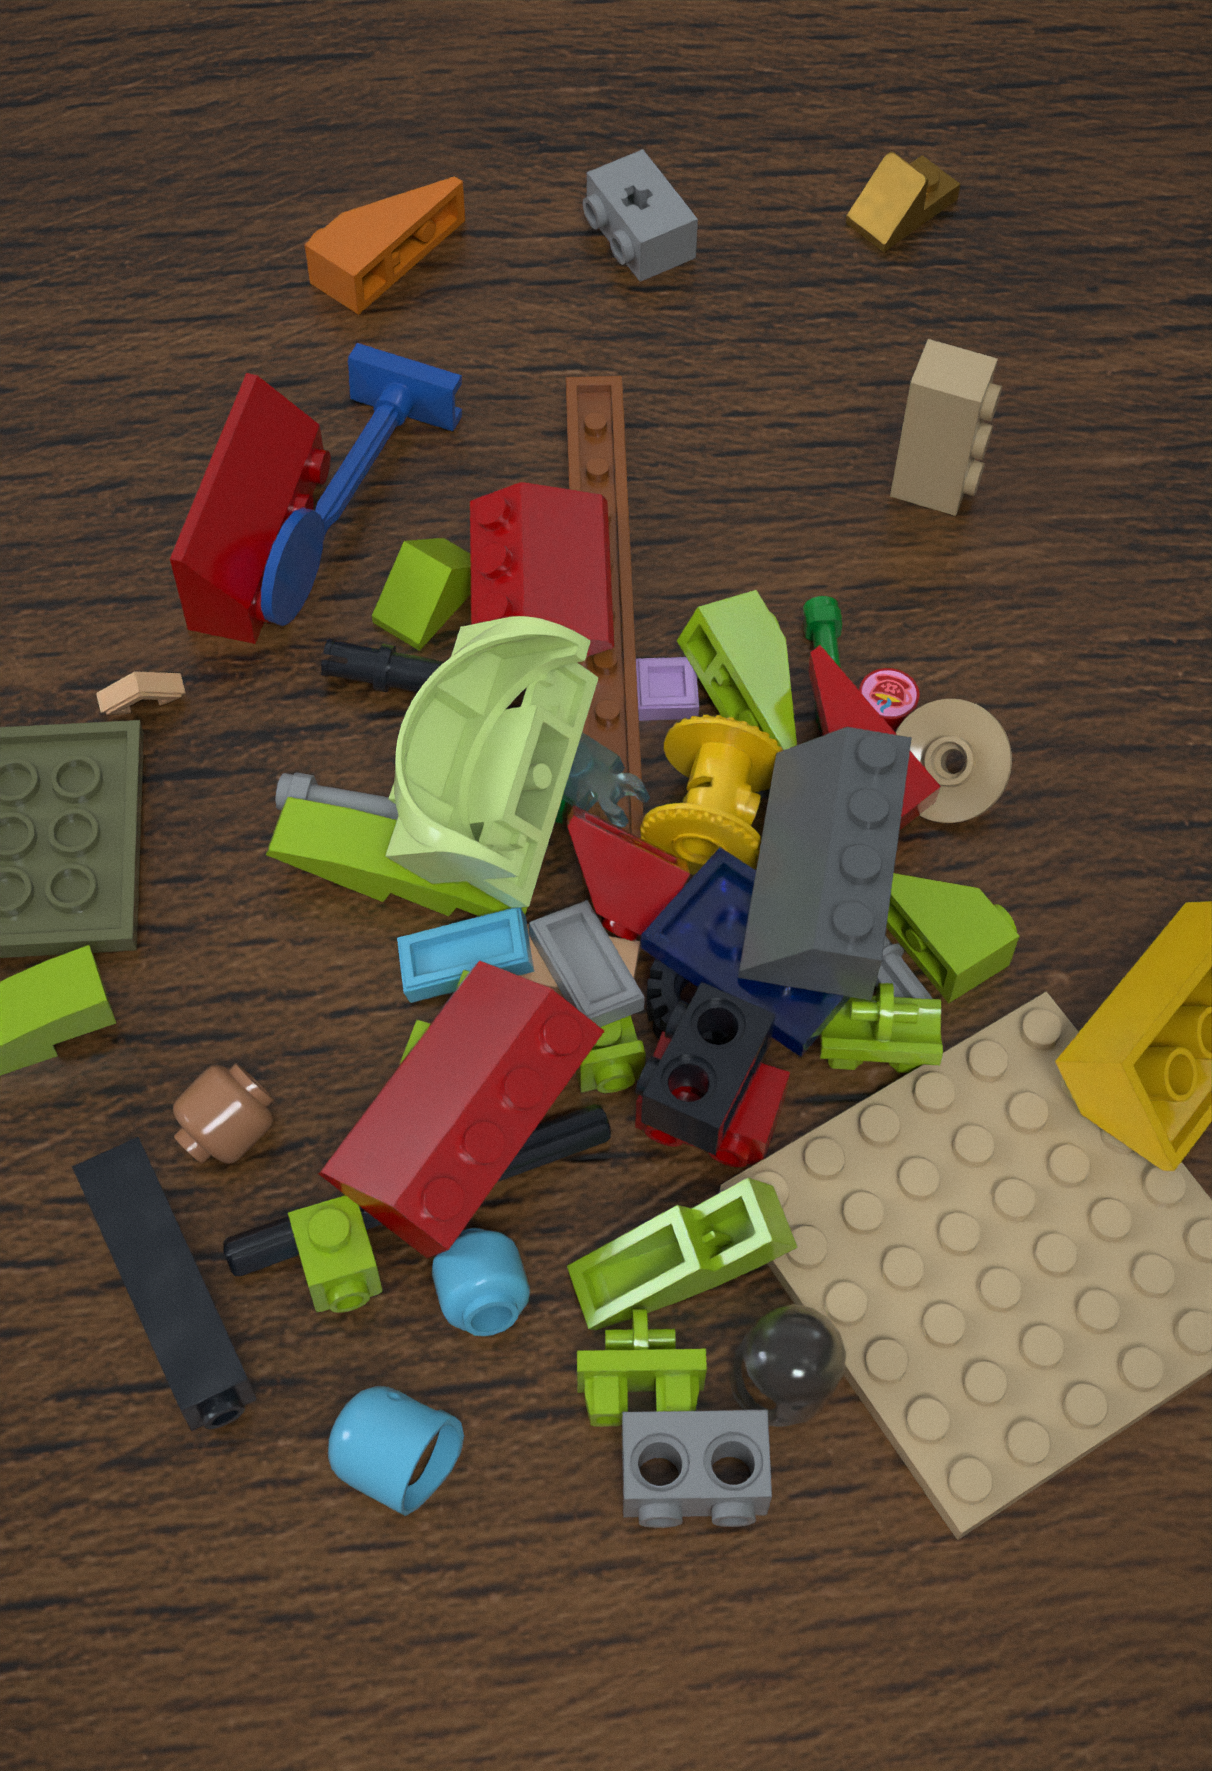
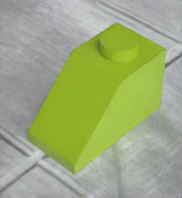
[886,873,1019,1003]

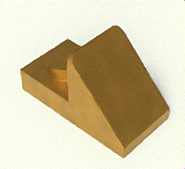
[846,151,961,252]

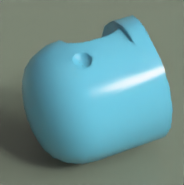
[328,1386,464,1516]

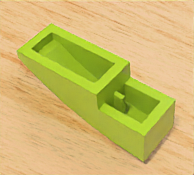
[0,945,116,1076]
[567,1178,798,1330]

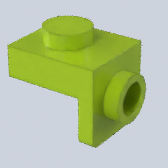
[288,1195,382,1313]

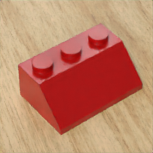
[470,482,614,657]

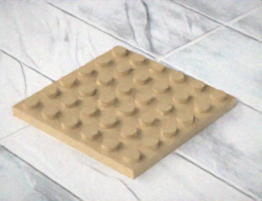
[720,991,1212,1540]

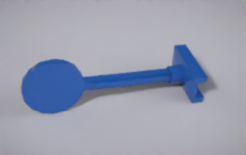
[261,343,462,626]

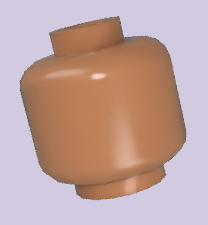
[173,1063,274,1164]

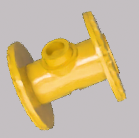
[640,715,783,880]

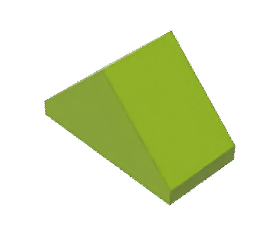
[372,538,471,651]

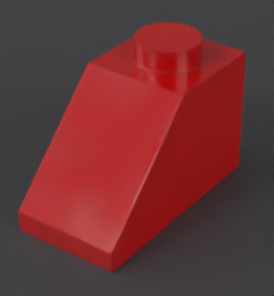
[567,805,690,942]

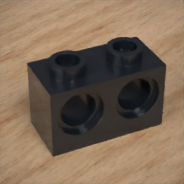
[635,982,776,1156]

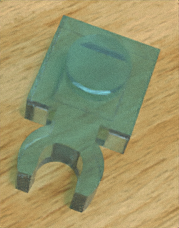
[562,732,650,827]

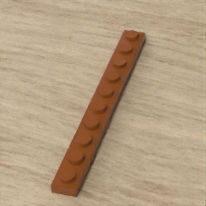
[566,376,644,883]

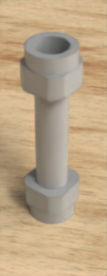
[276,772,399,820]

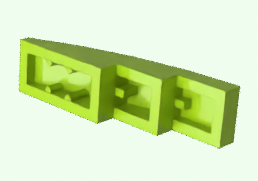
[266,797,528,917]

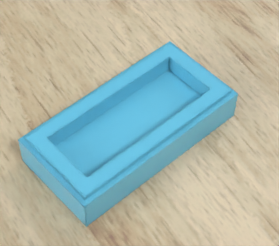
[397,907,534,1003]

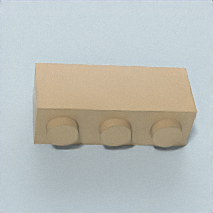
[890,339,1002,516]

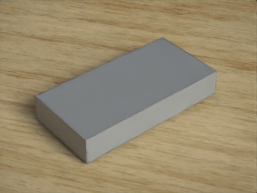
[529,900,645,1027]

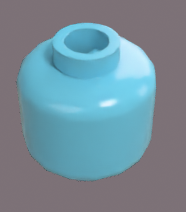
[432,1228,530,1336]

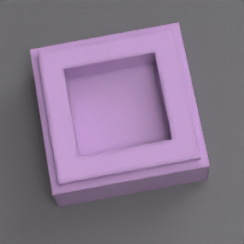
[636,657,699,721]

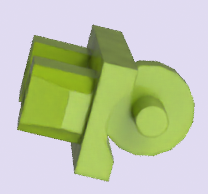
[820,983,943,1073]
[577,1309,707,1427]

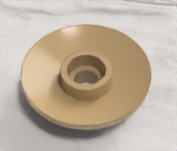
[896,699,1012,823]

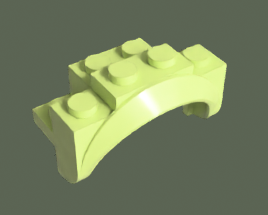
[385,616,599,908]

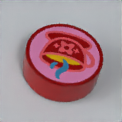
[859,668,920,730]

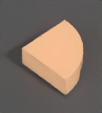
[96,672,185,715]

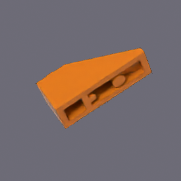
[304,176,465,315]

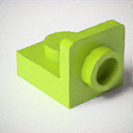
[576,1015,646,1093]

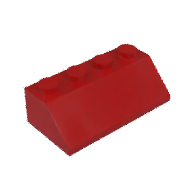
[170,373,331,644]
[318,961,604,1258]

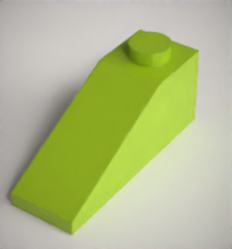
[677,590,797,750]

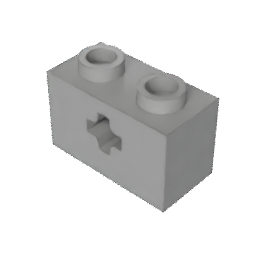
[583,149,698,282]

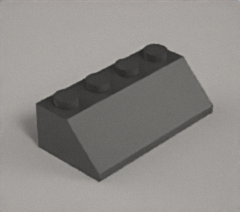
[738,727,912,1000]

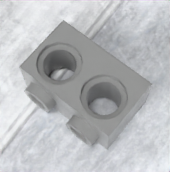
[622,1410,772,1528]

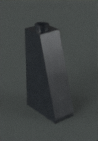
[72,1137,257,1431]

